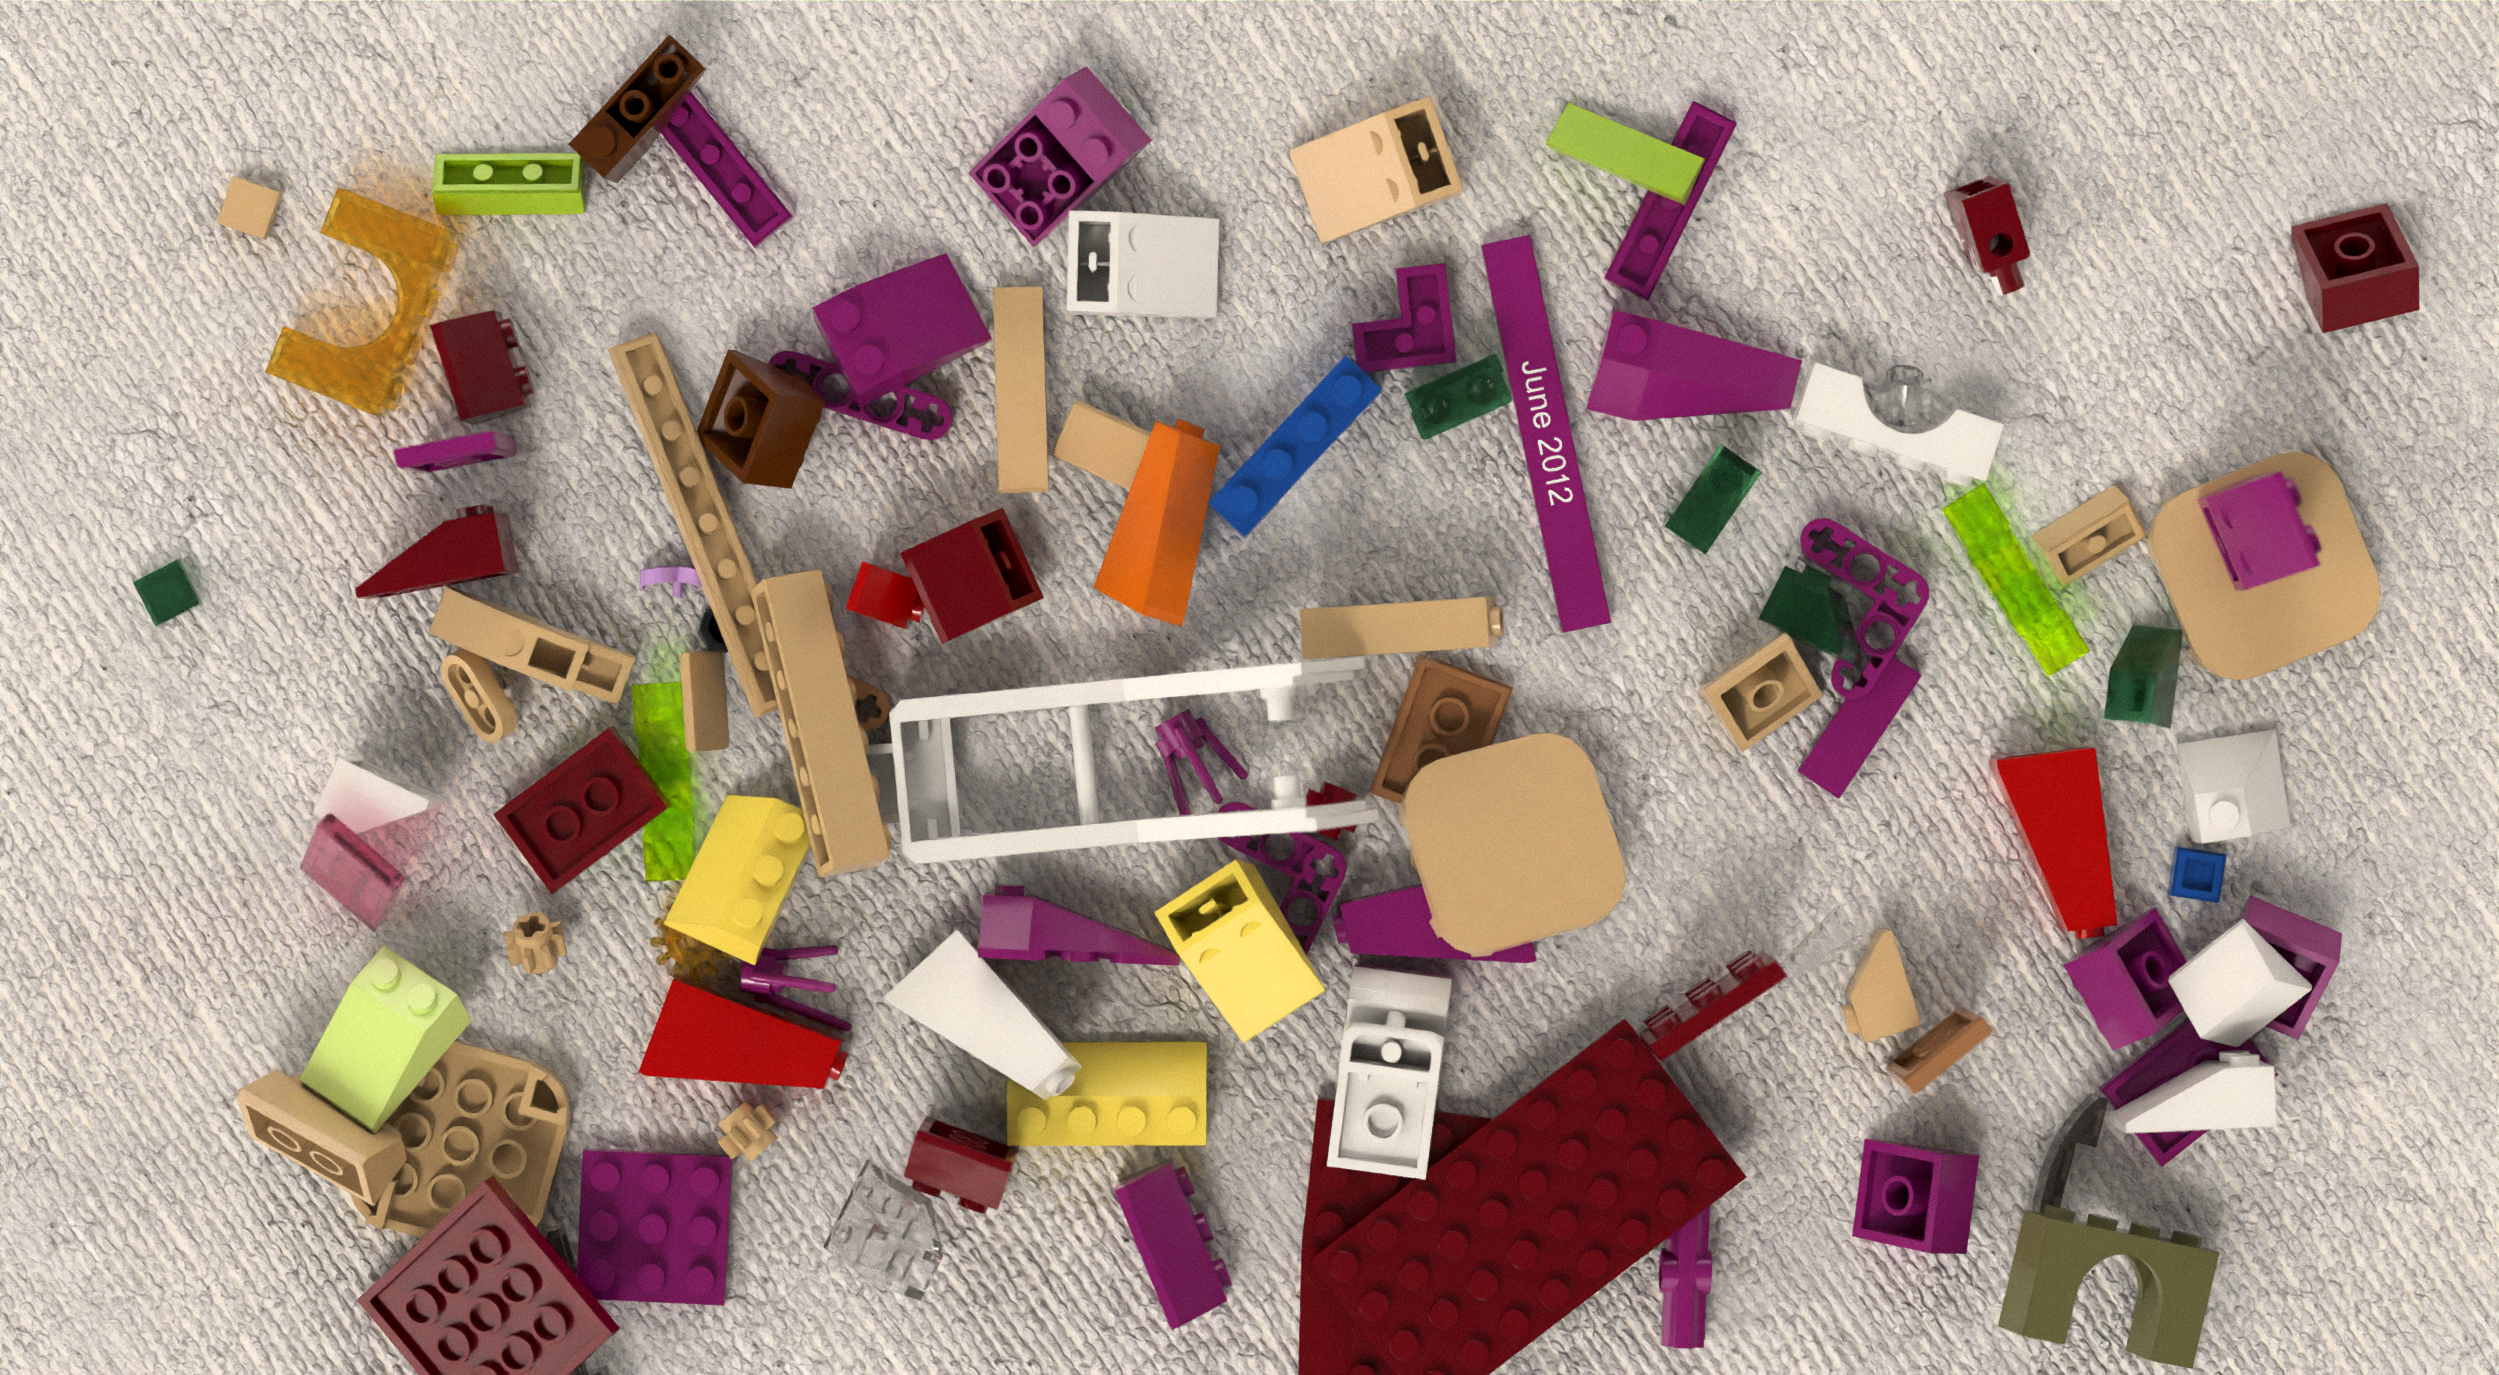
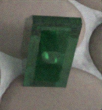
[1759,565,1863,668]

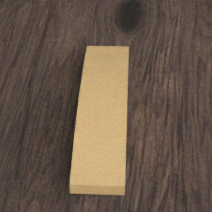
[993,286,1049,493]

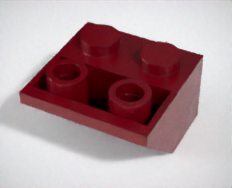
[900,508,1044,644]

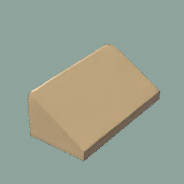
[1053,399,1151,490]
[2032,486,2147,587]
[679,651,729,752]

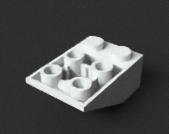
[1067,211,1219,318]

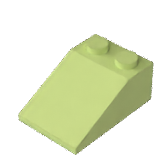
[299,945,472,1133]

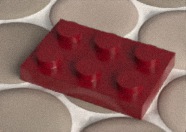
[493,726,672,894]

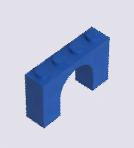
[1208,355,1383,539]

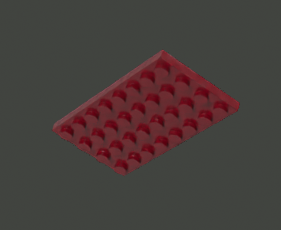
[1309,1018,1747,1375]

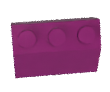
[1114,1158,1233,1330]

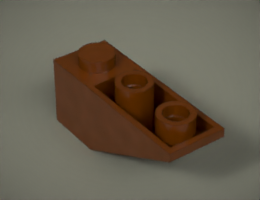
[568,34,706,183]

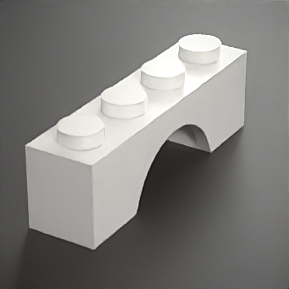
[1791,363,2004,488]

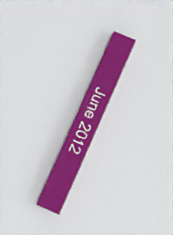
[1481,235,1611,633]

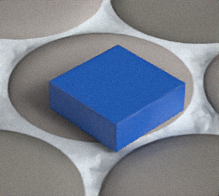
[2167,846,2227,903]

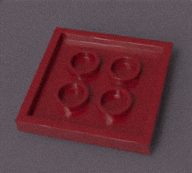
[1639,950,1788,1061]

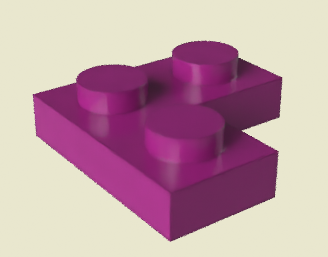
[1352,263,1456,373]

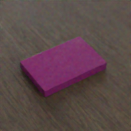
[393,430,517,474]
[2098,1017,2278,1167]

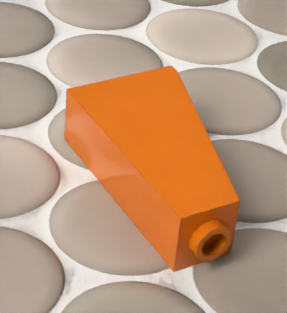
[1093,419,1220,627]

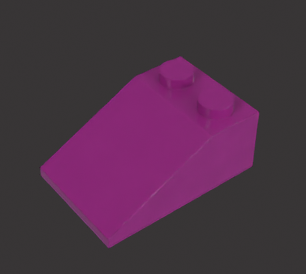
[812,253,992,407]

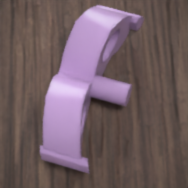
[639,566,702,598]

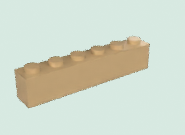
[750,569,892,878]

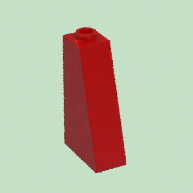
[1990,747,2118,939]
[638,976,849,1089]

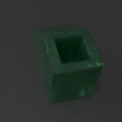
[1660,444,1762,555]
[2104,625,2183,729]

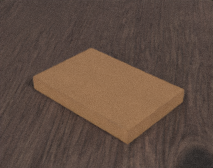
[1369,653,1513,804]
[1886,1007,1994,1095]

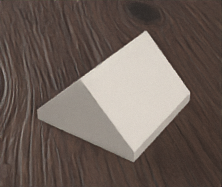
[2168,918,2312,1047]

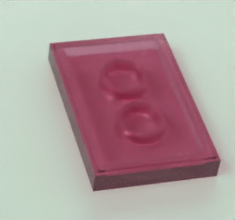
[300,813,405,933]

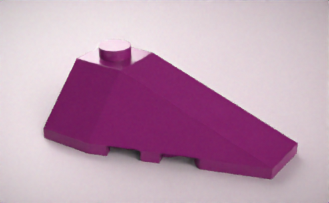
[1586,310,1802,421]
[978,884,1180,965]

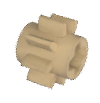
[504,913,567,974]
[717,1100,778,1162]

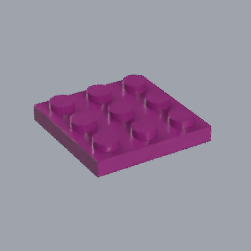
[577,1148,733,1306]

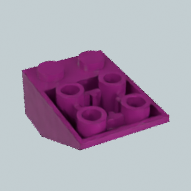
[968,66,1152,247]
[2197,471,2322,591]

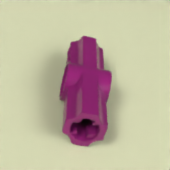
[1659,1206,1712,1349]

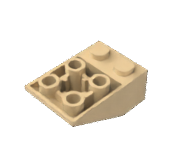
[1288,96,1464,245]

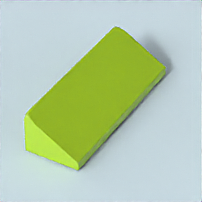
[1546,103,1705,205]
[432,153,585,215]

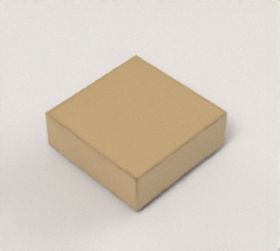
[217,176,283,240]

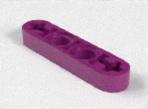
[768,350,953,441]

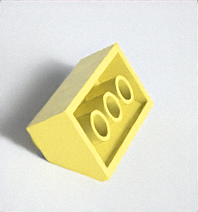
[1007,1041,1207,1146]

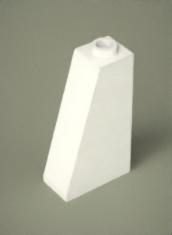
[884,930,1082,1100]

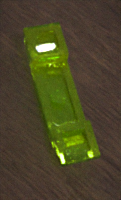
[1941,483,2091,678]
[631,681,696,882]

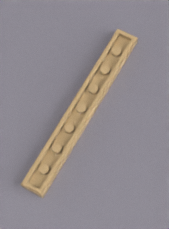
[608,332,779,718]

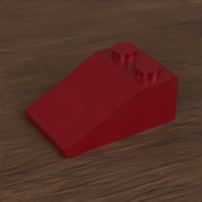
[355,505,519,599]
[904,1116,1019,1214]

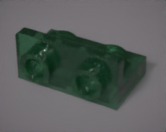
[1403,353,1512,440]

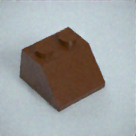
[697,349,826,489]

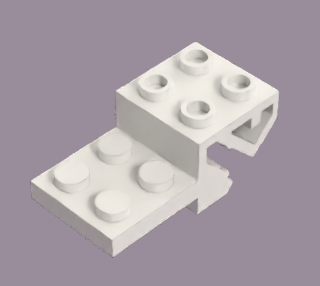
[1327,963,1453,1180]

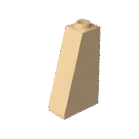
[1299,597,1505,659]

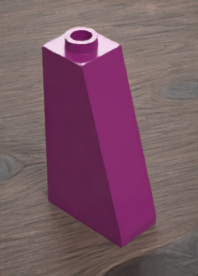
[1332,883,1537,963]

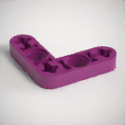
[1800,518,1929,700]
[1217,801,1347,955]

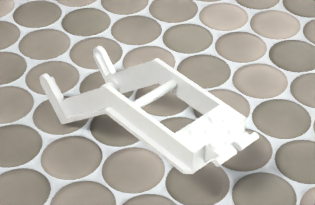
[866,656,1380,864]

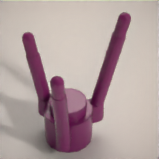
[1155,709,1248,815]
[740,945,852,1032]

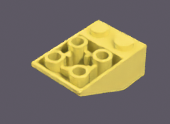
[1154,859,1327,1043]

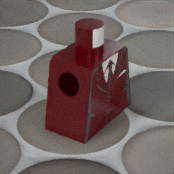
[1943,176,2031,296]

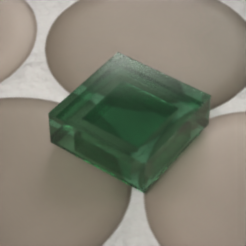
[133,560,203,627]

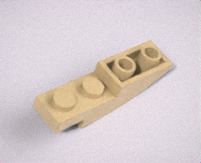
[429,585,635,705]

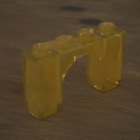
[265,187,459,418]

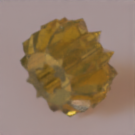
[650,902,732,982]

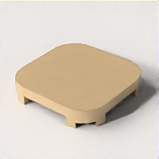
[2146,451,2381,680]
[1398,733,1626,957]
[350,1040,572,1238]

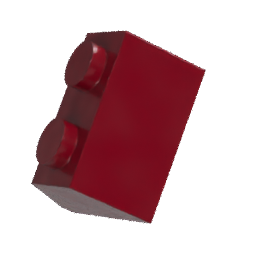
[2291,203,2420,333]
[429,310,535,425]

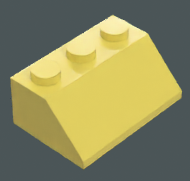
[664,795,812,965]

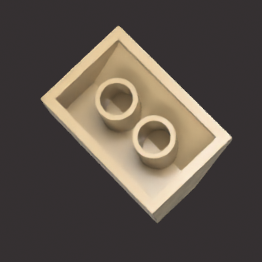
[236,1069,407,1206]

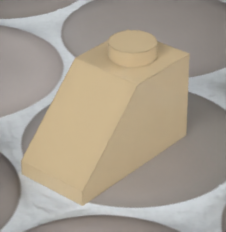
[1840,928,1922,1043]

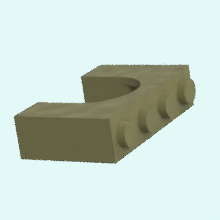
[1998,1205,2219,1369]

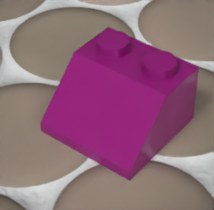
[2235,895,2342,1040]
[2064,907,2187,1051]
[1852,1139,1979,1254]

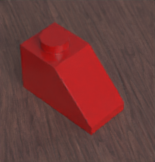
[845,561,926,629]

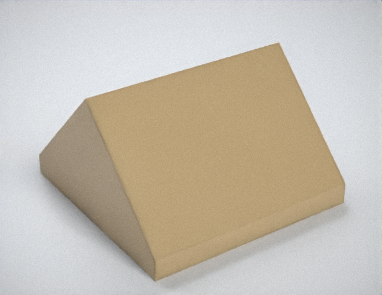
[1698,633,1823,752]

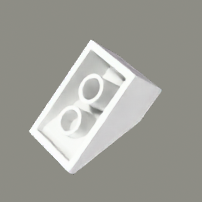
[2108,1050,2277,1133]

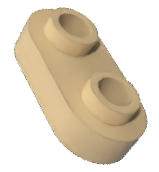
[440,648,517,743]

